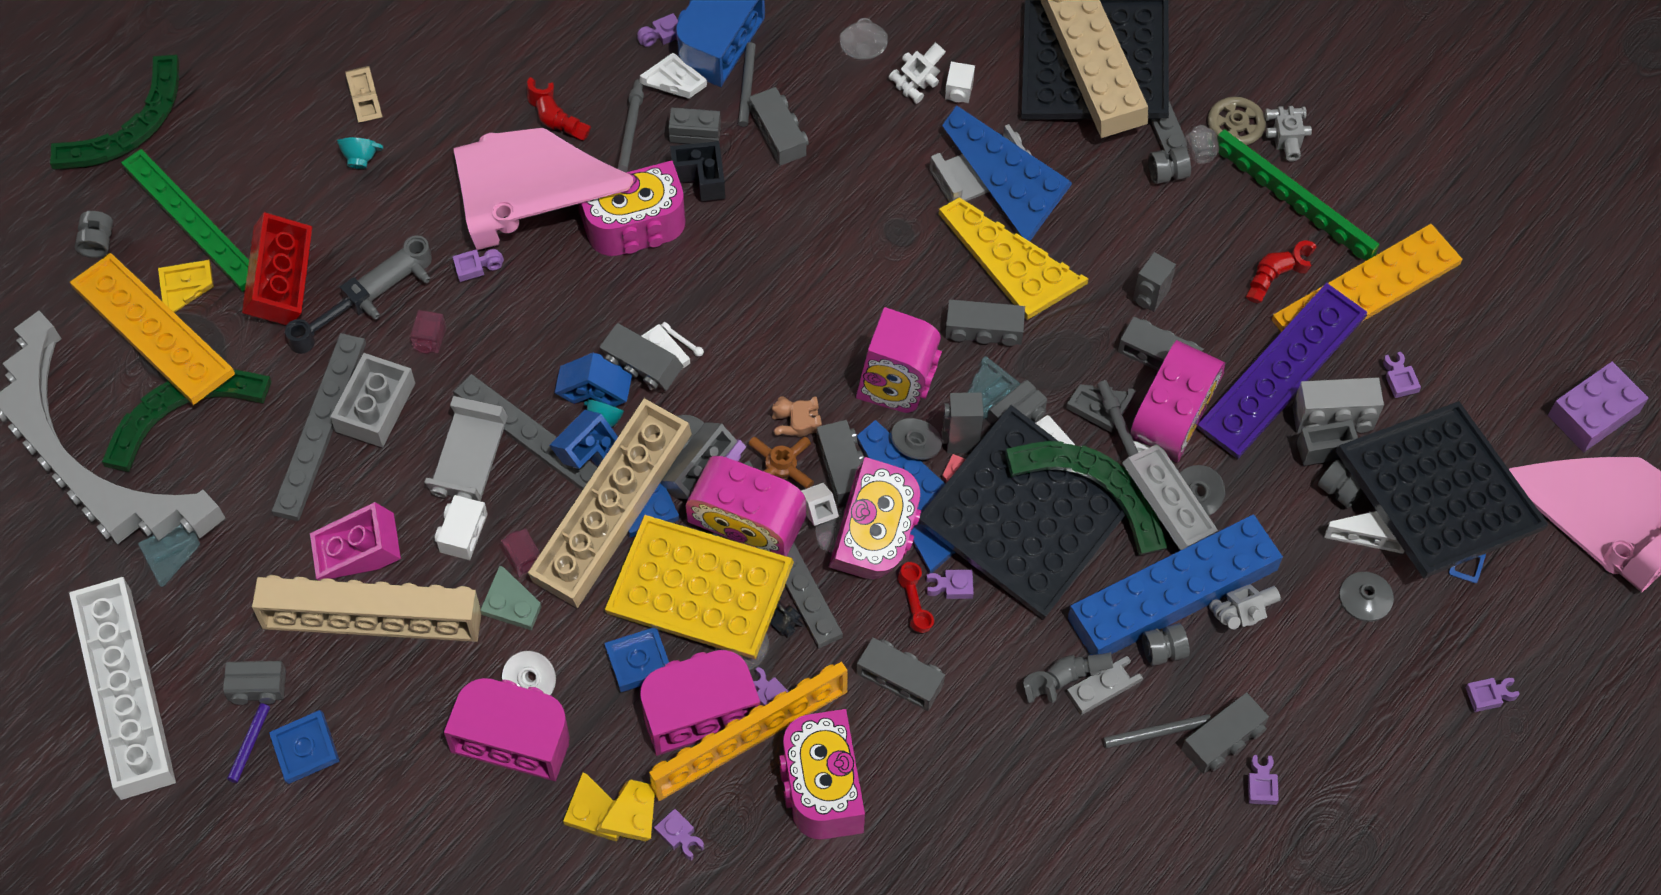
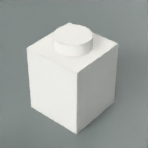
[945,62,975,103]
[801,483,839,526]

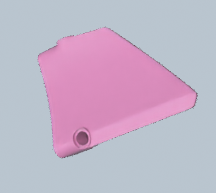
[454,128,633,250]
[1509,457,1661,592]

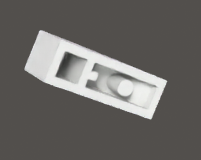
[1324,511,1404,554]

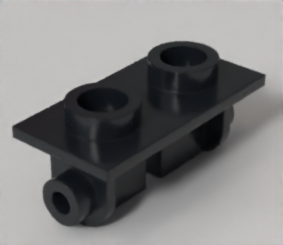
[770,596,804,637]

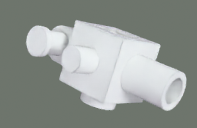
[889,42,946,104]

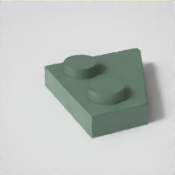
[480,566,541,631]

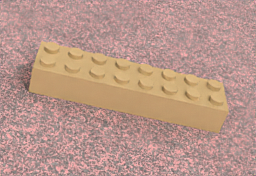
[1041,0,1148,138]
[528,398,692,608]
[252,575,481,642]

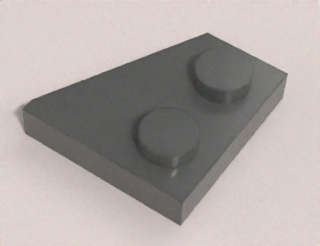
[1066,384,1136,433]

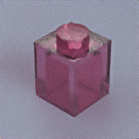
[410,310,446,353]
[502,528,540,577]

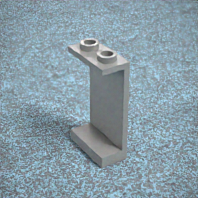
[930,124,1032,202]
[425,396,508,501]

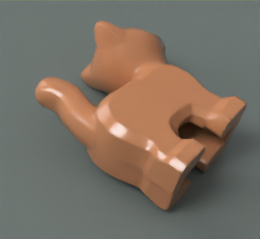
[772,397,822,437]

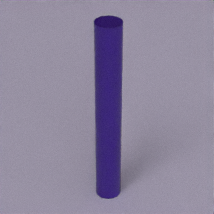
[227,703,270,783]

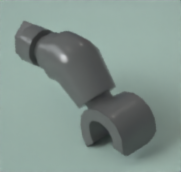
[1023,652,1113,703]

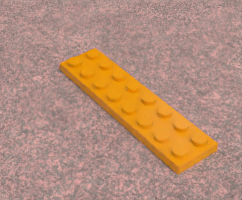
[1271,224,1462,332]
[70,253,235,405]
[649,661,847,802]

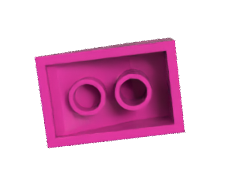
[310,502,401,581]

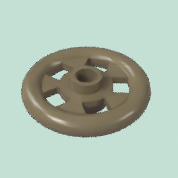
[1208,97,1266,145]

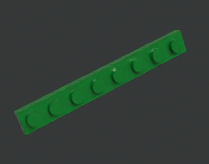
[1215,129,1379,261]
[121,149,249,292]

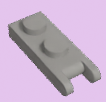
[1066,656,1143,715]

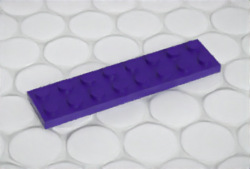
[1197,283,1367,459]

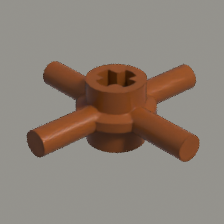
[748,436,814,489]

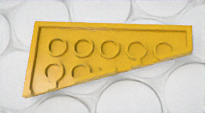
[939,197,1088,320]

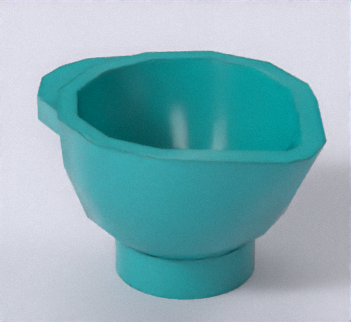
[337,137,383,169]
[584,400,624,427]

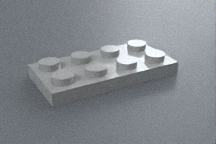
[1122,445,1218,550]

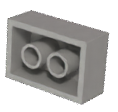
[330,353,415,448]
[1292,378,1384,434]

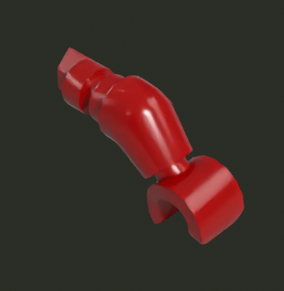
[527,77,591,141]
[1246,240,1316,303]

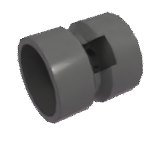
[1148,146,1191,184]
[74,211,113,258]
[1318,459,1363,508]
[1142,623,1190,666]

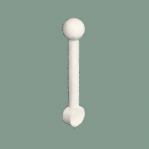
[661,322,704,357]

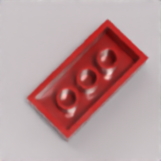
[242,212,312,325]

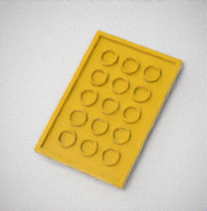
[605,515,794,659]

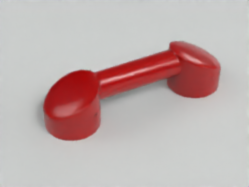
[898,562,934,633]

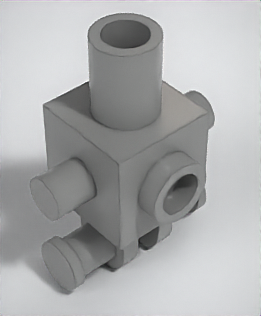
[1265,106,1312,161]
[1209,584,1281,629]

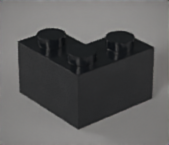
[670,141,726,201]

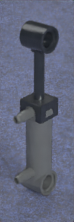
[285,235,432,354]

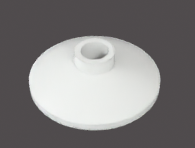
[502,651,556,695]

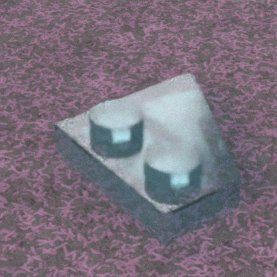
[968,356,1020,420]
[138,524,200,587]

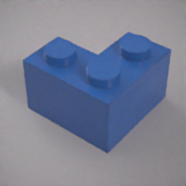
[555,352,632,407]
[549,410,618,469]

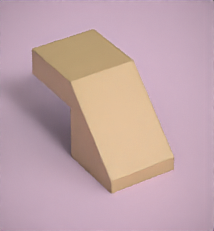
[345,66,382,123]

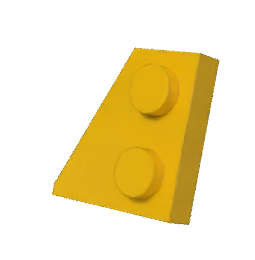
[158,260,214,313]
[563,773,619,842]
[597,780,655,842]

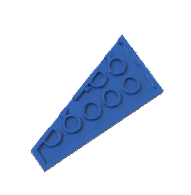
[942,105,1072,241]
[857,420,955,574]

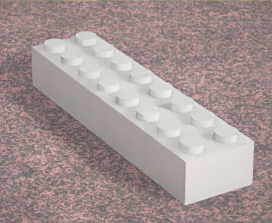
[69,577,176,800]

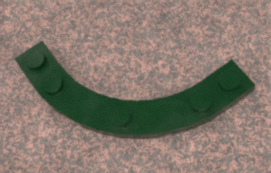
[50,55,179,169]
[102,370,272,472]
[1004,441,1167,556]

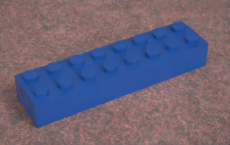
[1068,514,1283,655]

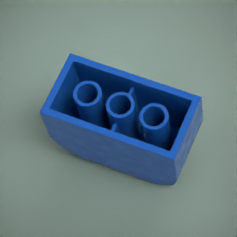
[677,0,765,87]

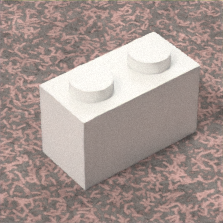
[435,495,488,560]

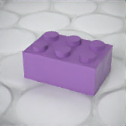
[1548,362,1648,453]

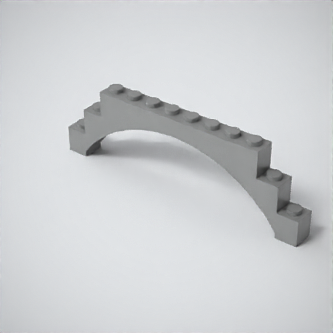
[0,311,225,544]

